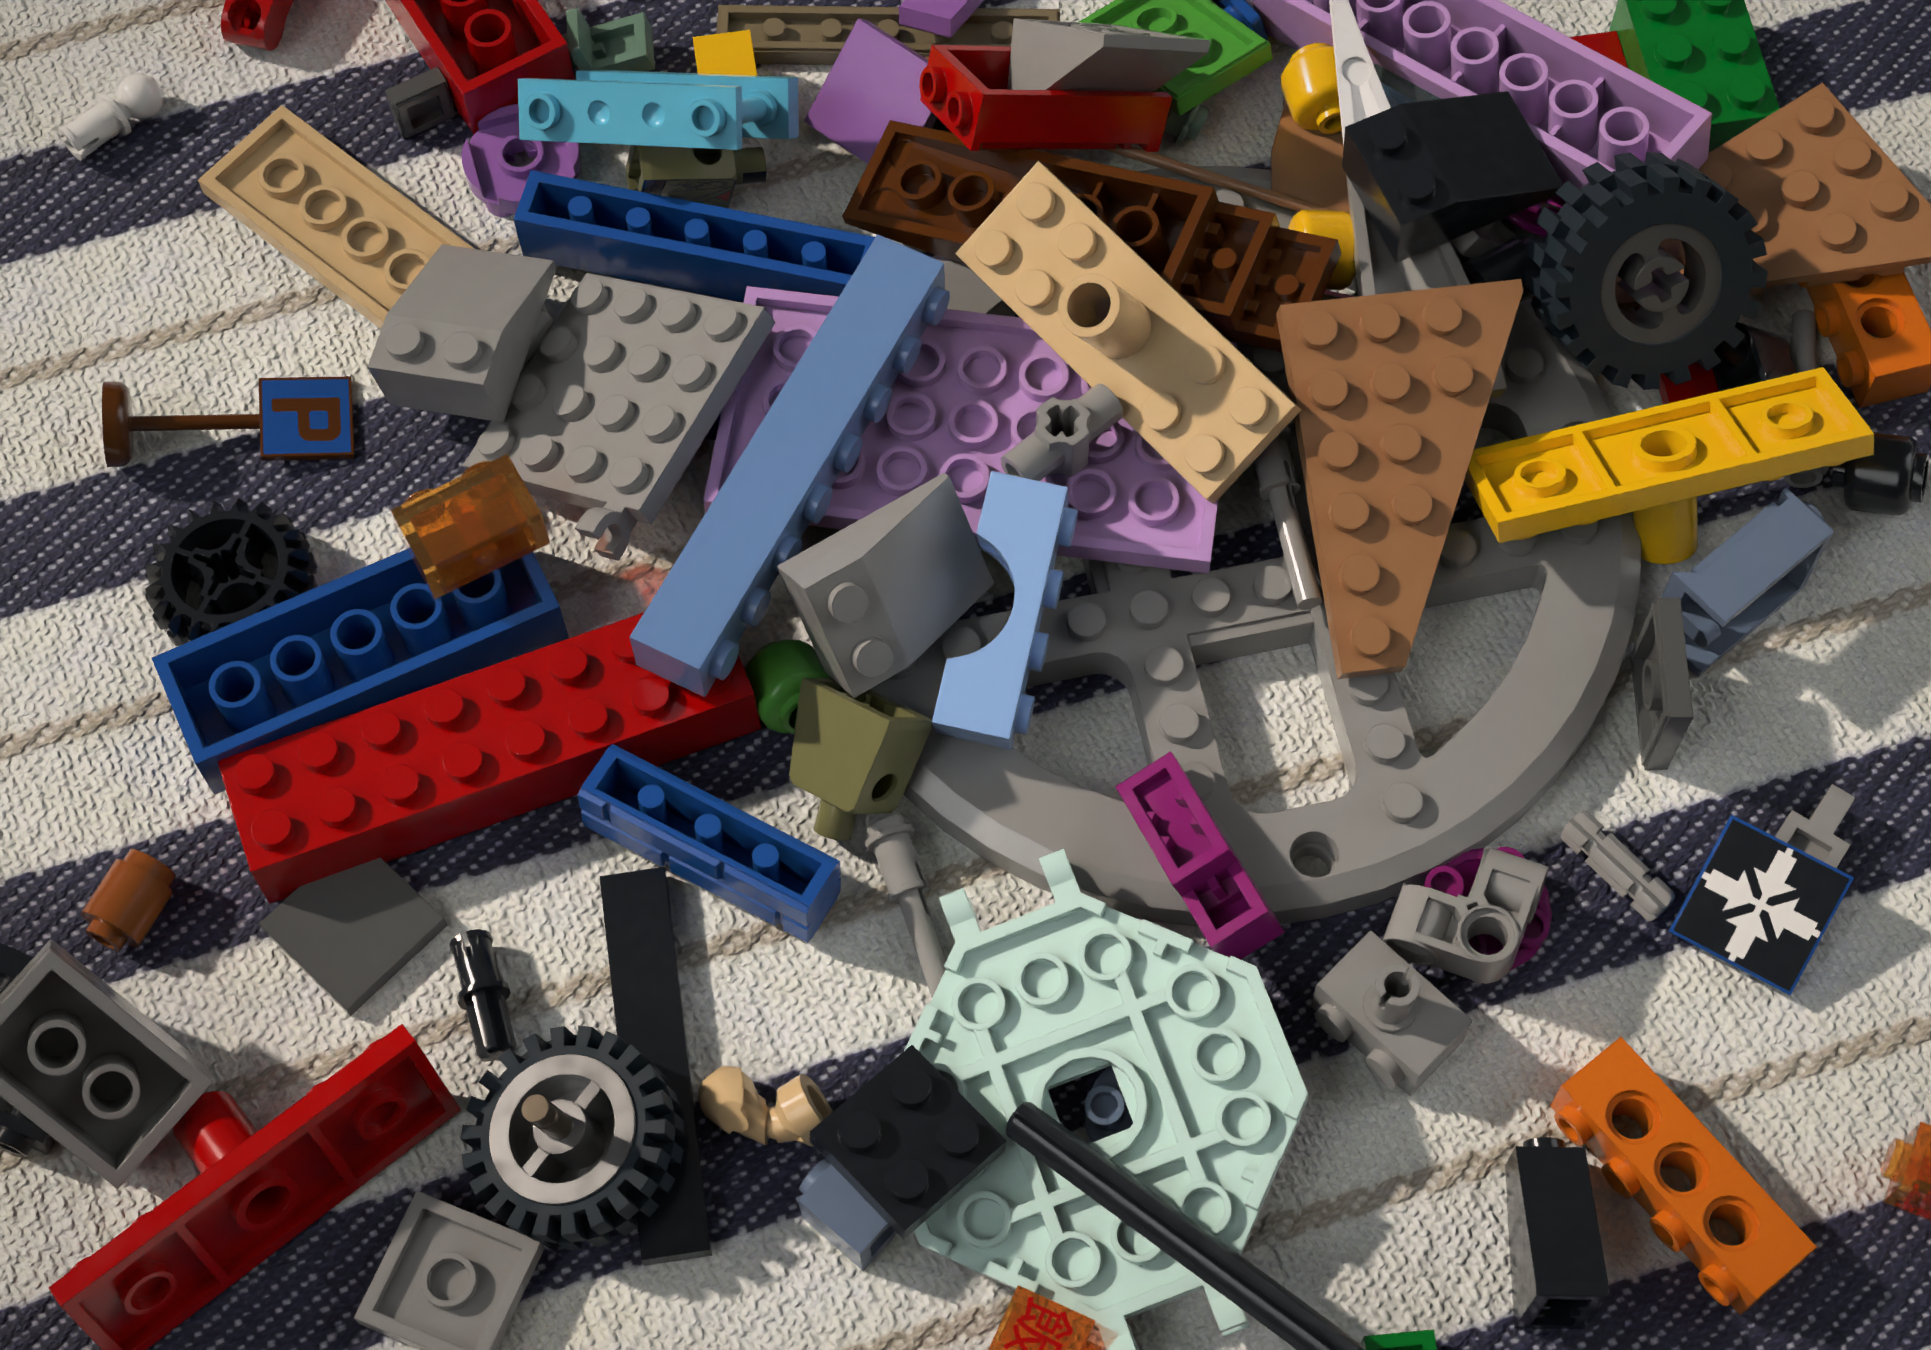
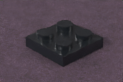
[810,1045,1007,1240]

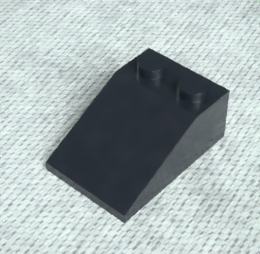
[1342,91,1564,263]

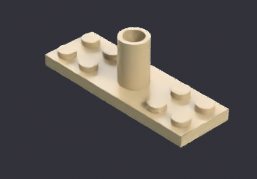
[955,161,1301,504]

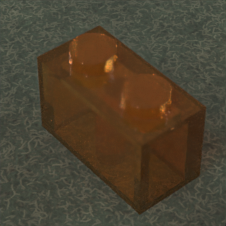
[391,454,550,600]

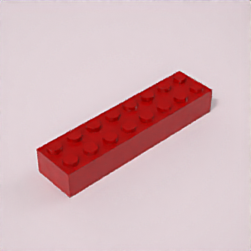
[217,612,761,904]

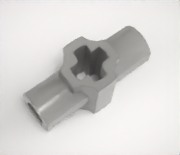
[1001,383,1123,481]

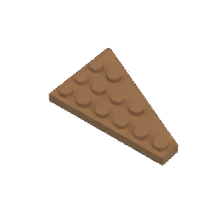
[1532,82,1931,310]
[1276,279,1523,680]

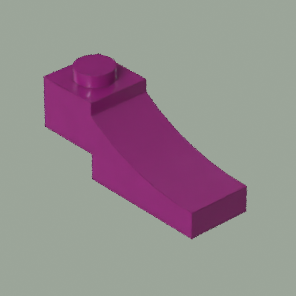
[1115,751,1284,960]

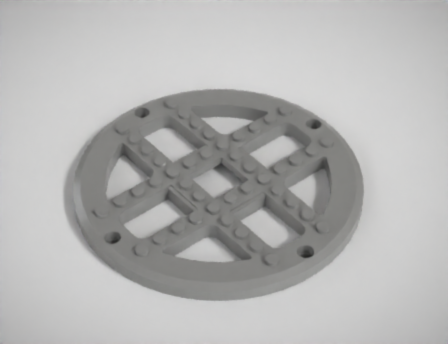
[800,166,1641,927]

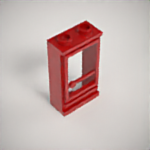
[919,45,1172,152]

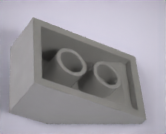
[1007,18,1210,92]
[367,244,557,422]
[777,473,994,698]

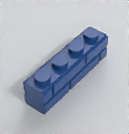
[577,744,841,943]

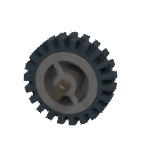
[461,1026,685,1250]

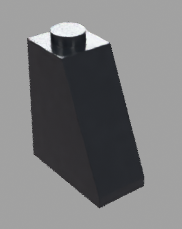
[1505,1137,1609,1329]

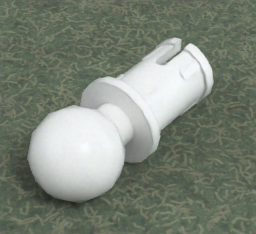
[57,73,164,161]

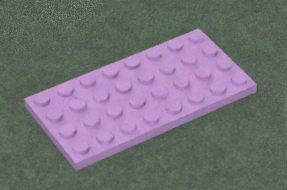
[703,286,1237,574]

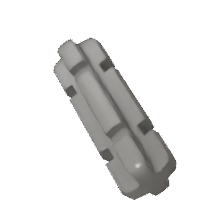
[1561,811,1675,921]

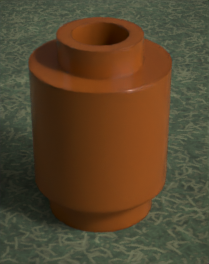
[81,849,176,952]

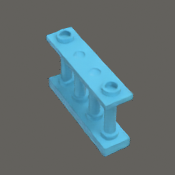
[518,69,799,150]

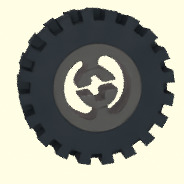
[1525,152,1768,390]

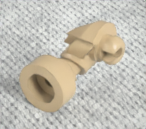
[698,1066,833,1147]

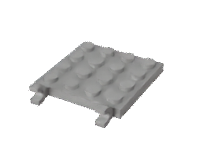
[443,273,776,561]

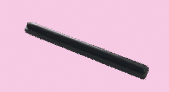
[1005,1102,1364,1350]

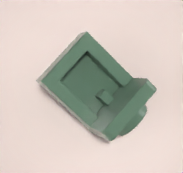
[562,7,655,72]

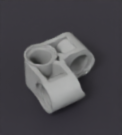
[1382,847,1549,984]

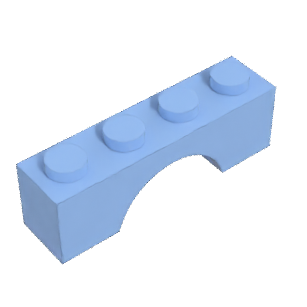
[932,471,1078,750]

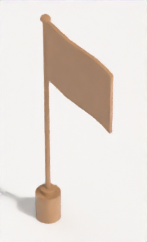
[925,57,1350,214]

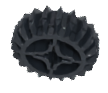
[145,497,318,646]

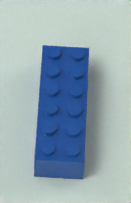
[151,505,569,795]

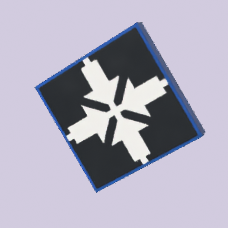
[1668,815,1854,996]

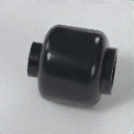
[1832,432,1929,515]

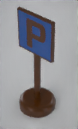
[102,376,354,467]

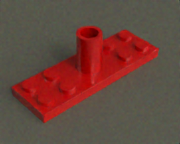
[48,1024,461,1350]

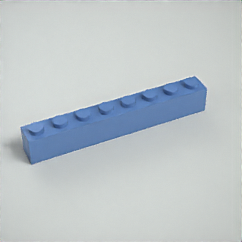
[629,234,950,697]

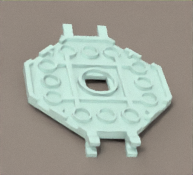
[904,849,1309,1350]

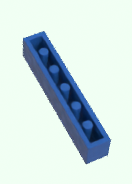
[513,170,875,302]

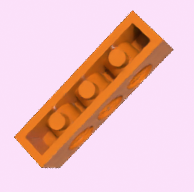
[1798,273,1931,408]
[1550,1037,1817,1315]

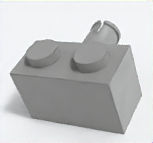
[1310,930,1473,1096]

